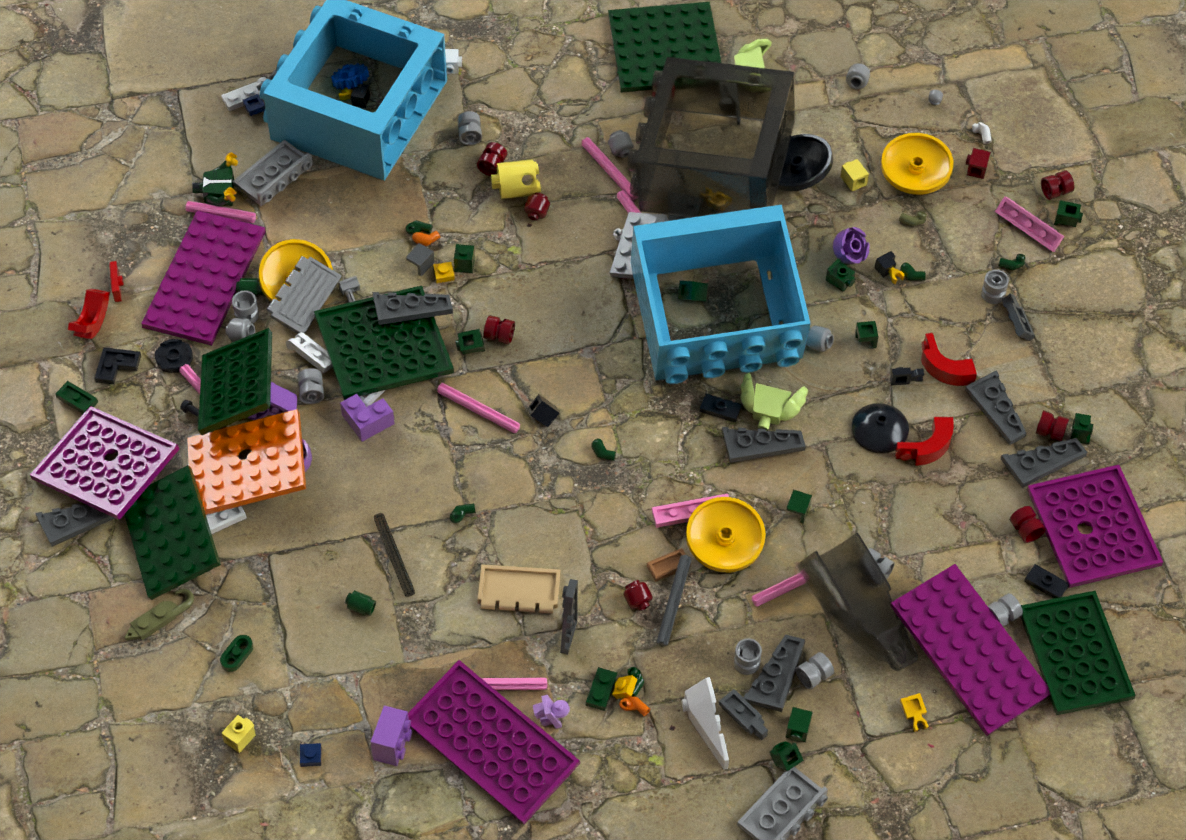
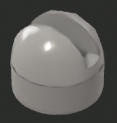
[928,90,943,105]

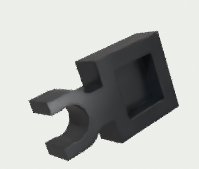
[890,367,925,386]

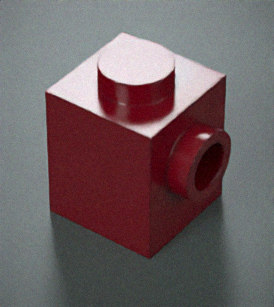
[965,148,991,179]

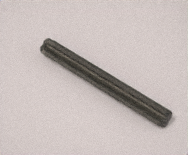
[374,513,415,597]

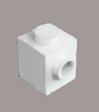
[445,49,462,74]

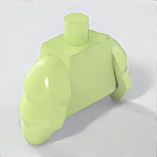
[727,39,780,91]
[740,373,808,431]

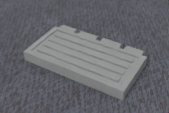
[266,256,342,334]

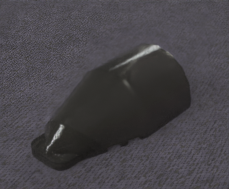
[797,533,918,671]

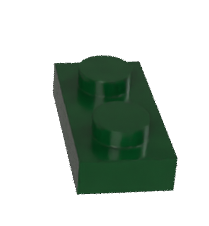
[55,381,98,414]
[586,667,618,711]

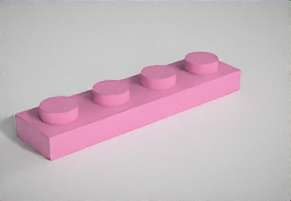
[995,196,1064,252]
[652,494,729,528]

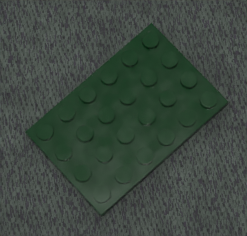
[198,328,272,435]
[124,465,221,600]
[1020,591,1136,715]

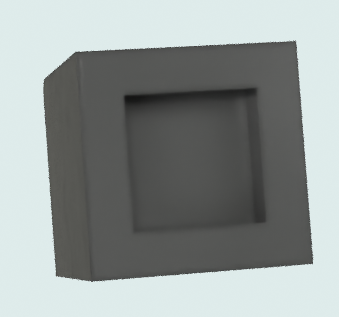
[406,243,434,276]

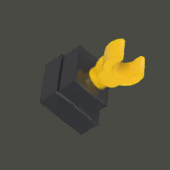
[339,84,370,108]
[874,251,905,284]

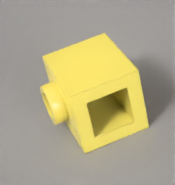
[841,159,869,191]
[222,715,256,753]

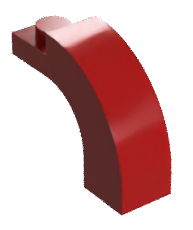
[68,289,110,339]
[921,332,977,386]
[895,417,954,466]

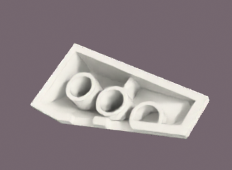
[681,677,729,770]

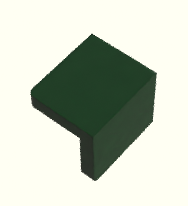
[678,280,708,302]
[855,321,879,349]
[786,489,812,524]

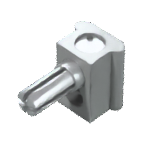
[338,276,360,303]

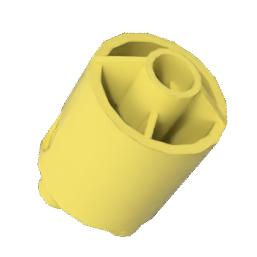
[491,159,541,199]

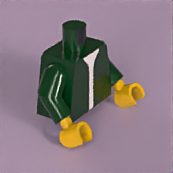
[192,152,238,206]

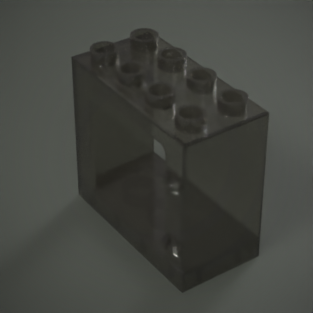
[628,57,795,218]

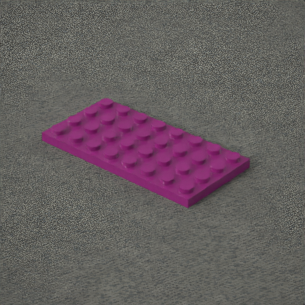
[141,210,266,346]
[890,564,1050,736]
[408,660,580,824]

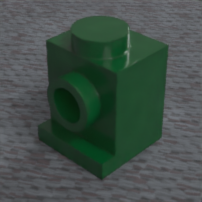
[1054,200,1083,227]
[826,258,856,292]
[456,329,485,355]
[1070,413,1094,444]
[769,741,804,771]

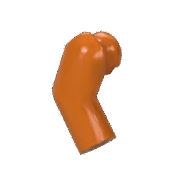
[412,230,441,246]
[619,697,651,716]

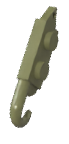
[125,588,194,640]

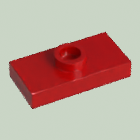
[109,261,124,302]

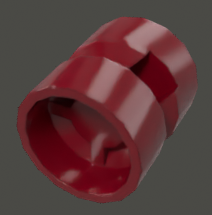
[477,142,508,176]
[1041,170,1075,200]
[483,315,515,345]
[1035,410,1069,442]
[1009,506,1046,543]

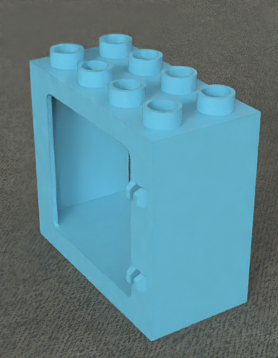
[260,0,447,181]
[630,205,811,384]

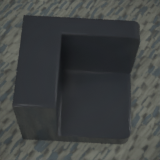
[527,394,560,427]

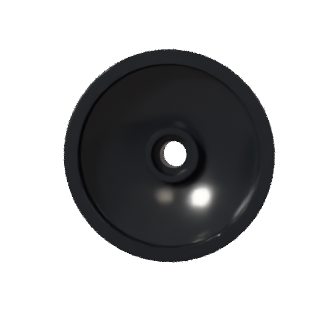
[851,403,909,453]

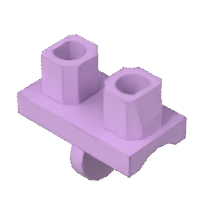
[533,695,570,729]

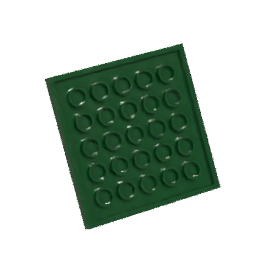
[608,1,722,93]
[314,285,454,400]

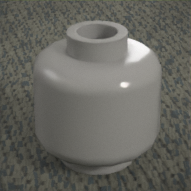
[846,63,870,90]
[608,130,634,158]
[226,318,255,342]
[806,325,834,352]

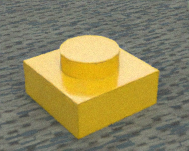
[433,262,455,283]
[612,675,638,699]

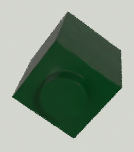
[454,244,475,274]
[786,707,813,743]

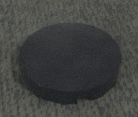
[155,339,193,373]

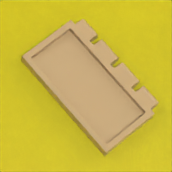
[478,564,561,614]

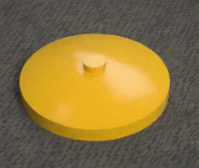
[881,133,954,195]
[258,239,333,302]
[686,497,766,573]

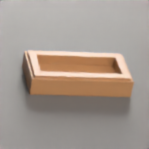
[647,548,691,582]

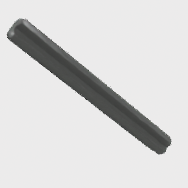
[657,555,692,646]

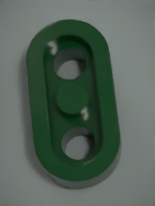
[220,635,253,672]

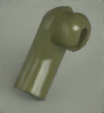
[899,211,927,227]

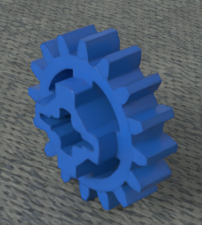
[331,63,369,90]

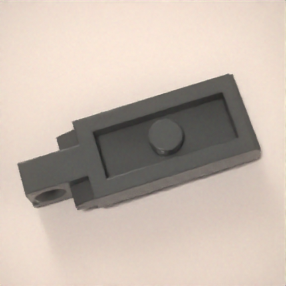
[1002,293,1035,341]
[719,689,768,740]

